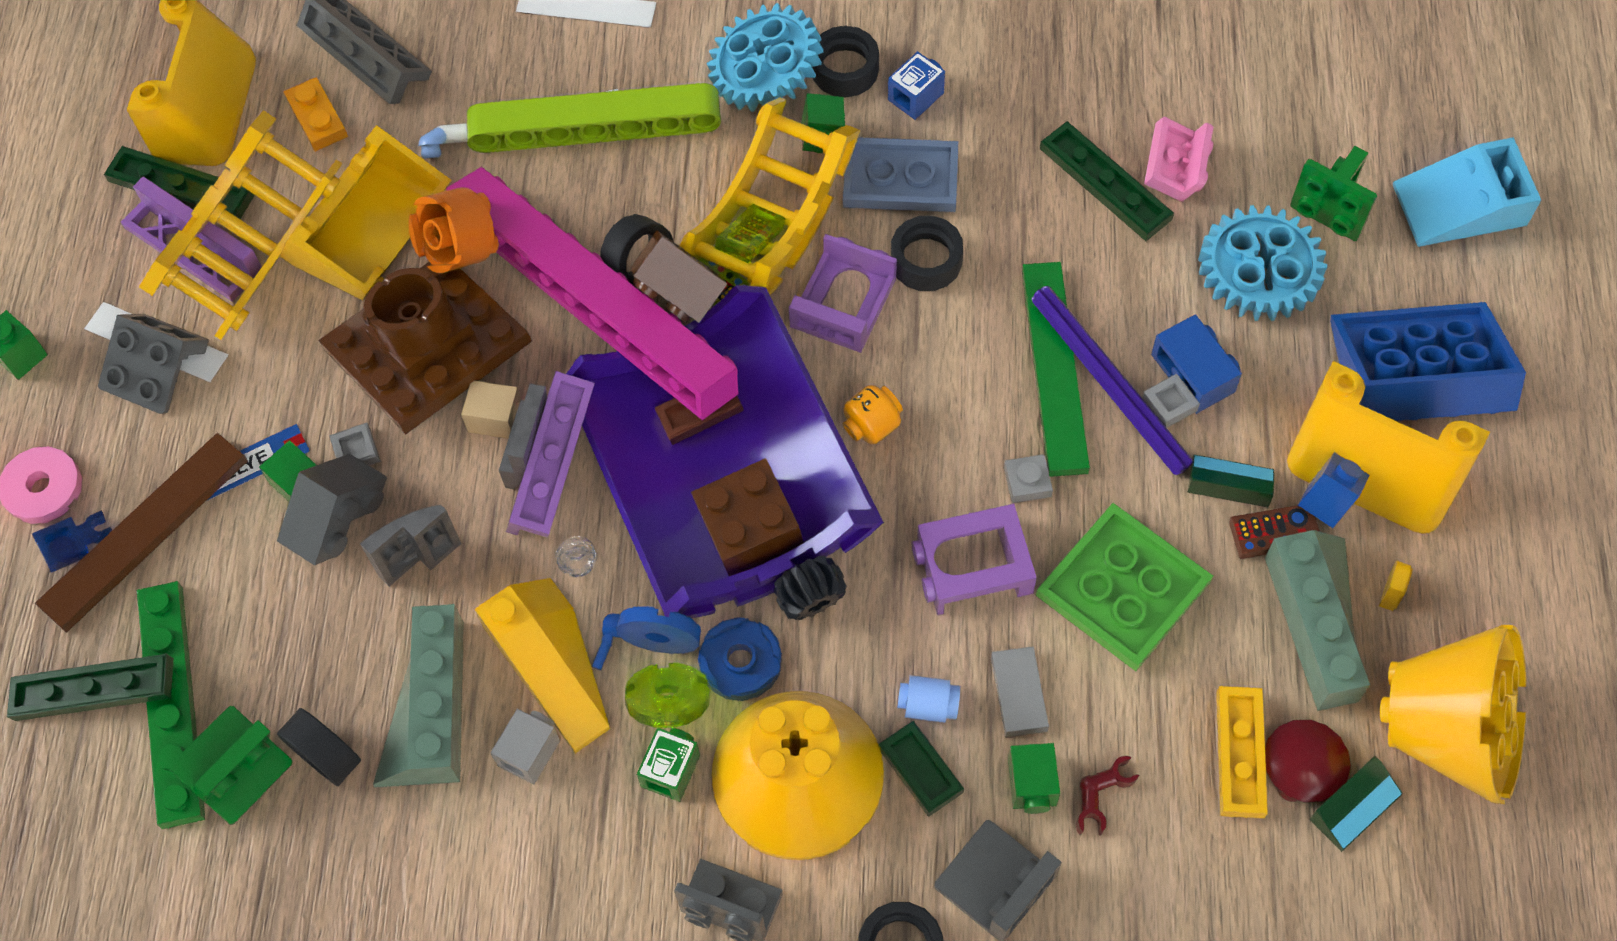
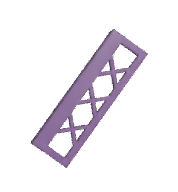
[121,177,262,302]
[506,371,595,538]

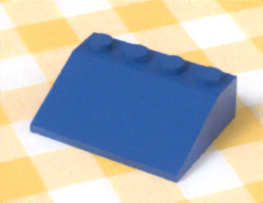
[1330,302,1526,421]

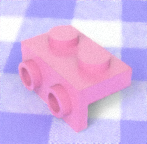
[1144,116,1213,202]

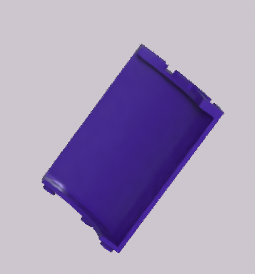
[566,285,884,618]

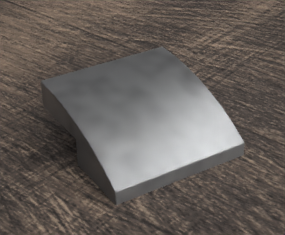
[499,384,547,489]
[360,505,461,586]

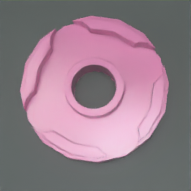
[0,446,82,524]

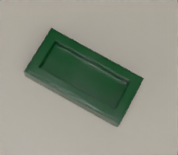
[878,721,964,817]

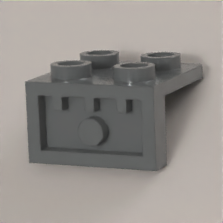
[98,314,209,414]
[934,820,1062,941]
[674,858,783,941]

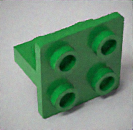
[1290,146,1377,241]
[169,706,293,825]

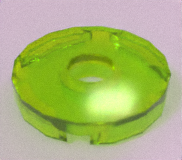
[625,663,710,728]

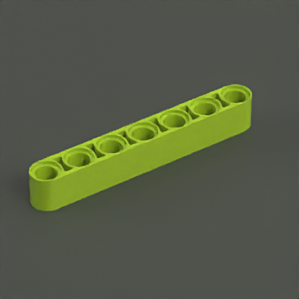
[467,83,721,153]

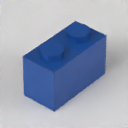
[1151,314,1242,414]

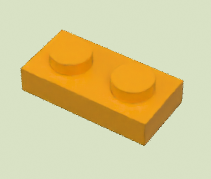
[283,77,348,152]

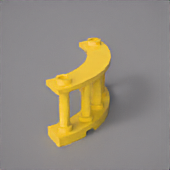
[680,97,860,295]
[139,110,342,340]

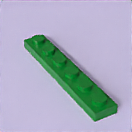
[137,581,206,829]

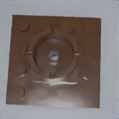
[318,262,532,435]

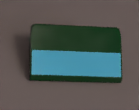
[1187,454,1274,507]
[1309,756,1403,852]

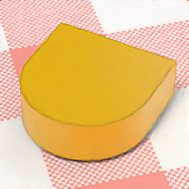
[1379,560,1413,611]

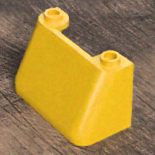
[127,0,256,166]
[280,125,452,301]
[1287,361,1490,534]

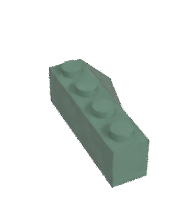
[1265,530,1370,711]
[373,604,464,788]

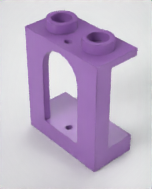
[789,234,897,353]
[911,504,1037,615]

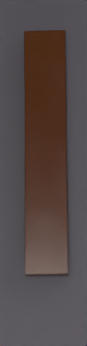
[35,432,248,633]

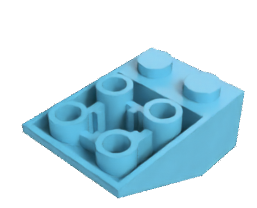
[1392,137,1541,247]

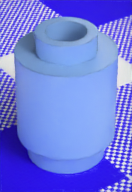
[897,675,960,723]

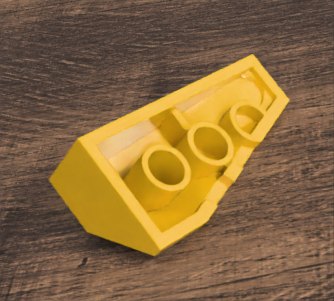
[474,578,610,754]

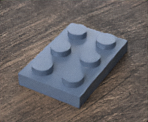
[843,137,959,212]

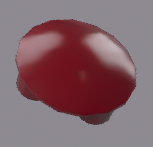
[1265,719,1351,803]

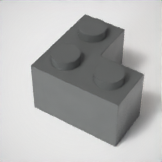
[277,454,387,565]

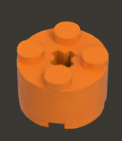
[409,187,499,273]

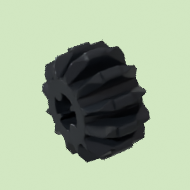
[774,556,847,620]

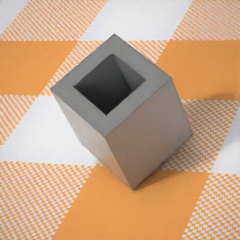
[491,709,560,784]

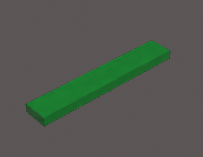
[1022,262,1090,477]

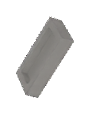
[991,646,1049,737]

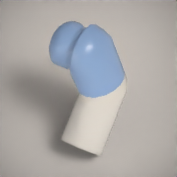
[418,123,467,159]

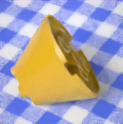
[1380,625,1527,804]
[712,691,884,860]

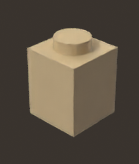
[461,380,522,439]

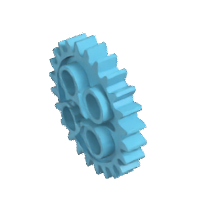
[707,3,823,112]
[1198,205,1327,321]

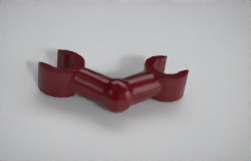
[1076,756,1140,836]

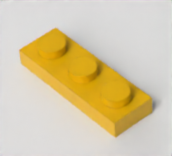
[1216,686,1268,819]

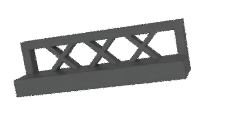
[296,0,432,104]

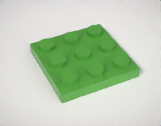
[1036,503,1213,671]

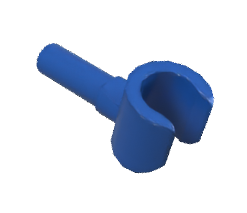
[591,613,621,670]

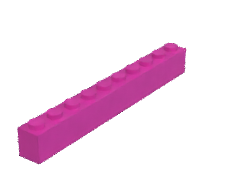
[446,166,738,420]

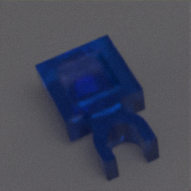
[32,510,112,573]

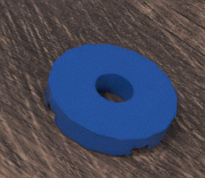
[616,606,701,654]
[698,617,782,701]

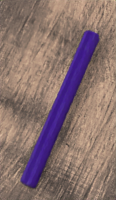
[1032,286,1193,475]

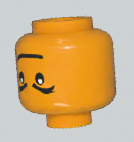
[842,385,903,444]

